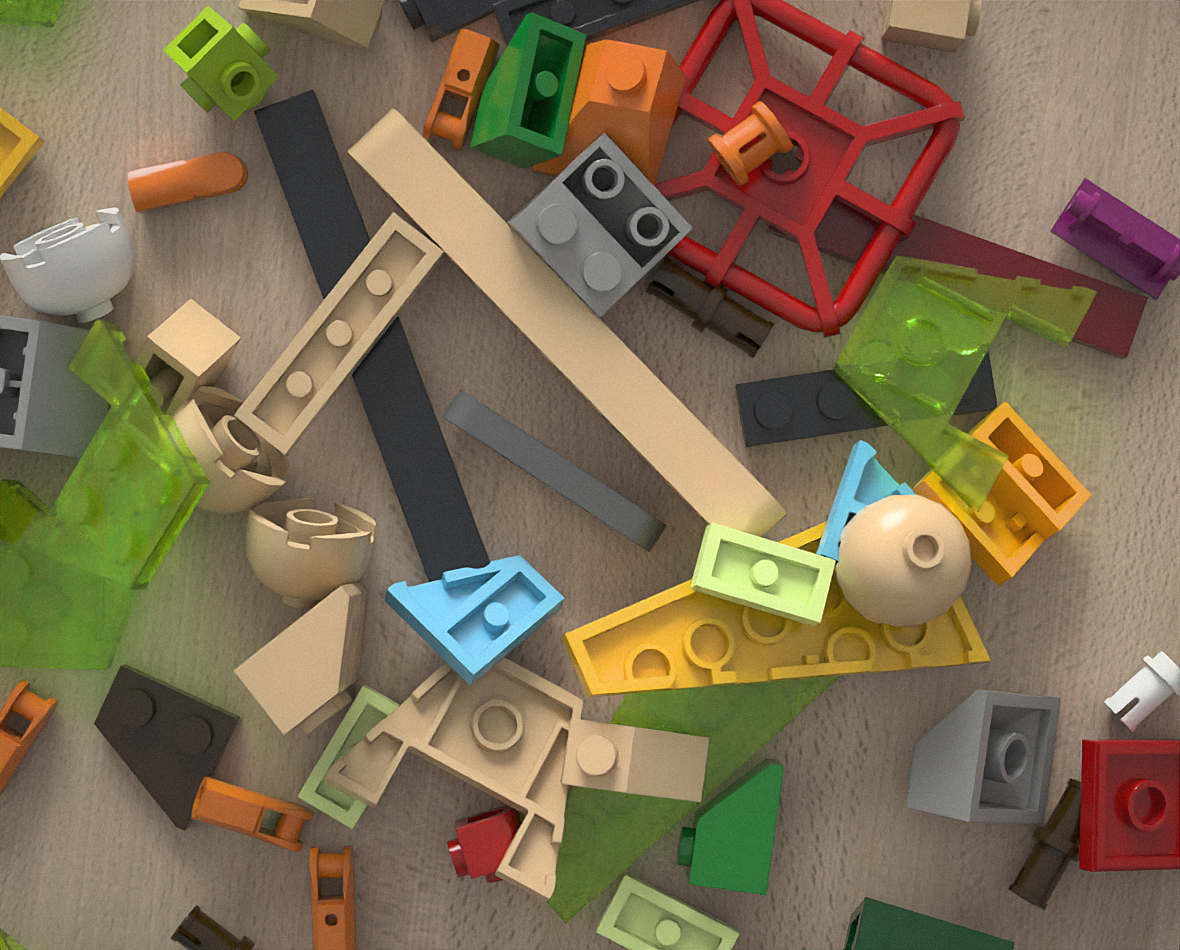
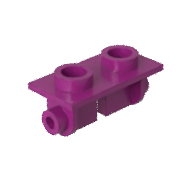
[1050,178,1180,300]

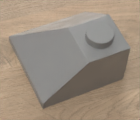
[906,690,1061,824]

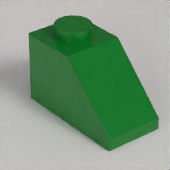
[470,12,587,168]
[676,758,784,895]

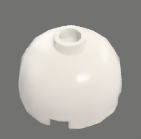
[0,208,135,323]

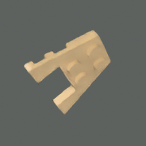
[323,657,584,903]

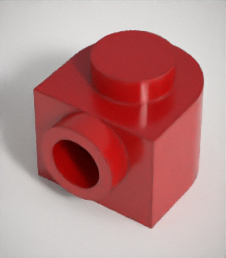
[447,805,522,883]

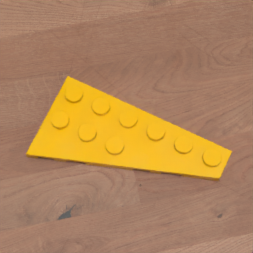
[561,485,991,697]

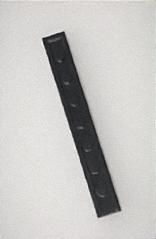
[254,89,490,582]

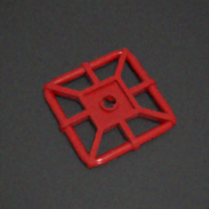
[655,0,965,338]

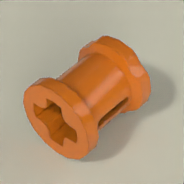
[707,101,793,187]

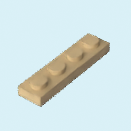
[234,212,446,456]

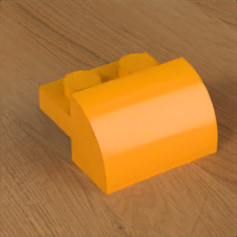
[912,401,1091,586]

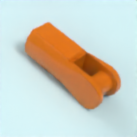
[422,29,500,151]
[127,152,248,213]
[0,679,58,795]
[191,777,315,852]
[309,846,356,950]

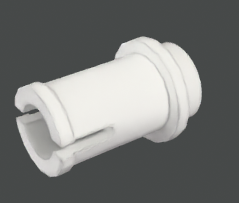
[1103,651,1180,732]

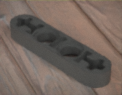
[442,390,667,552]

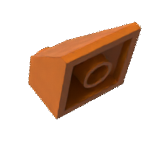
[531,39,686,186]

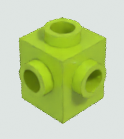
[163,5,279,122]

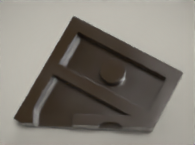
[94,664,240,831]

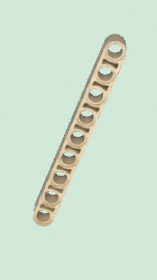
[347,108,787,538]

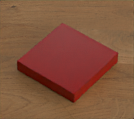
[1079,739,1180,872]

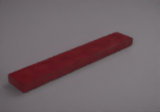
[767,199,1148,359]

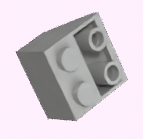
[506,133,693,318]
[0,315,121,461]

